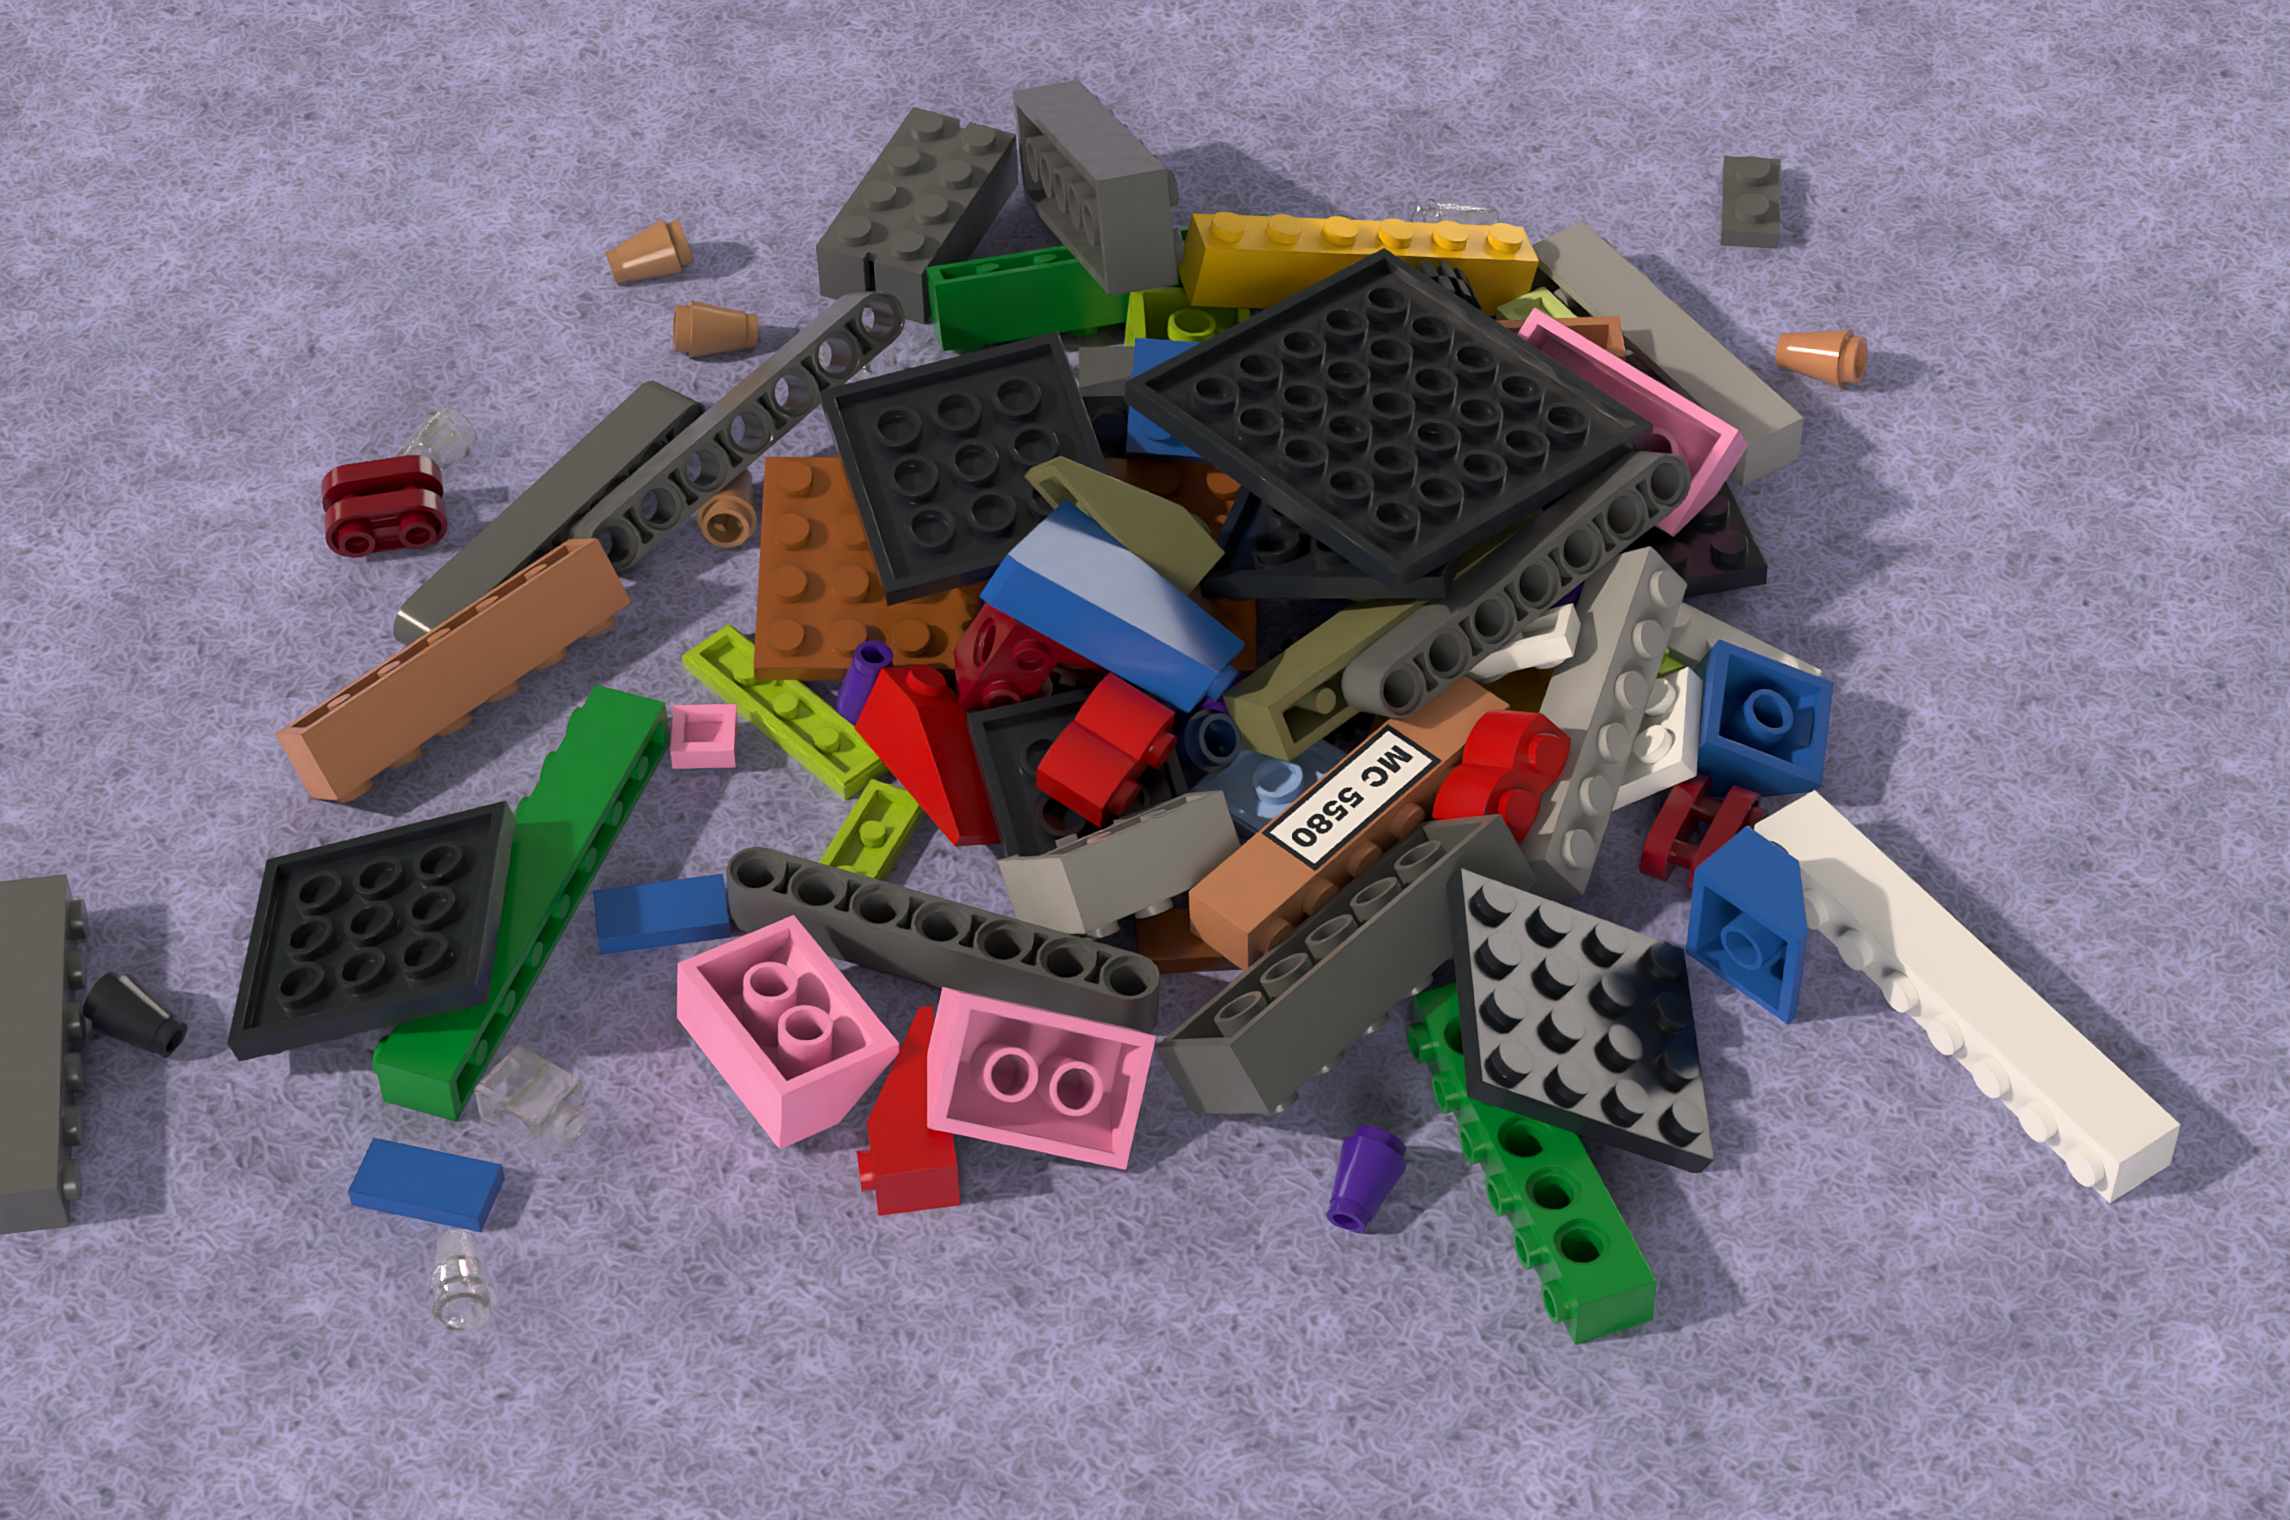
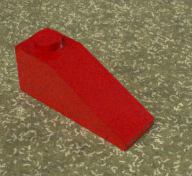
[854,664,1000,847]
[856,1006,960,1216]

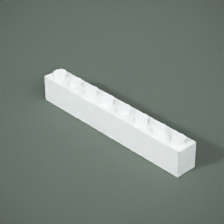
[1754,790,2181,1203]

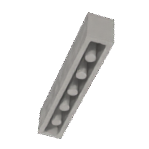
[1529,221,1804,487]
[1518,546,1687,901]

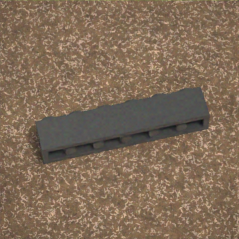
[0,874,89,1235]

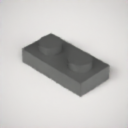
[1720,156,1781,249]

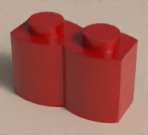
[1036,672,1177,828]
[1432,709,1571,844]

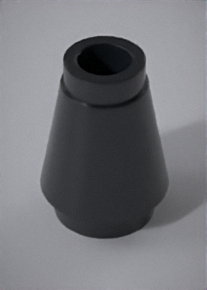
[83,972,187,1058]

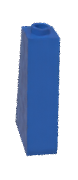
[979,499,1245,714]

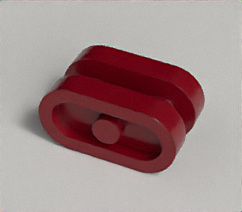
[321,455,448,558]
[1639,772,1768,892]

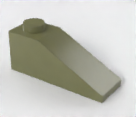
[1025,456,1225,596]

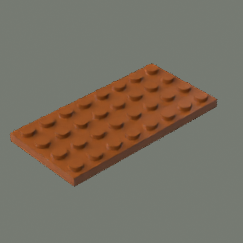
[753,457,1257,682]

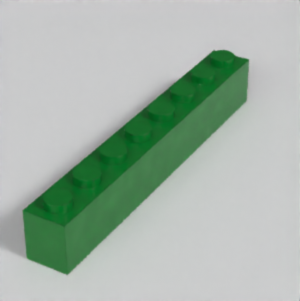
[372,685,671,1122]

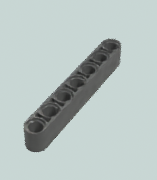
[568,291,905,572]
[393,380,706,646]
[1341,451,1691,718]
[726,847,1160,1033]

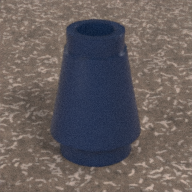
[1172,709,1242,772]

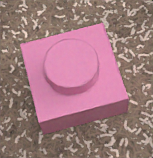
[670,704,738,769]

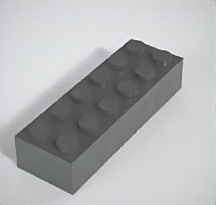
[1013,80,1184,296]
[1154,814,1538,1117]

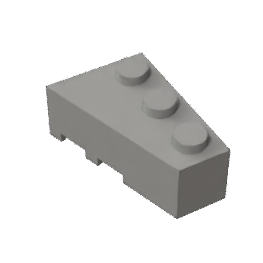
[998,790,1241,941]

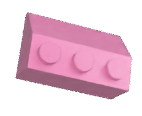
[677,915,900,1149]
[927,987,1156,1170]

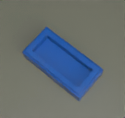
[593,874,731,954]
[348,1138,505,1233]

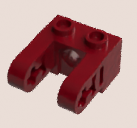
[953,602,1117,712]

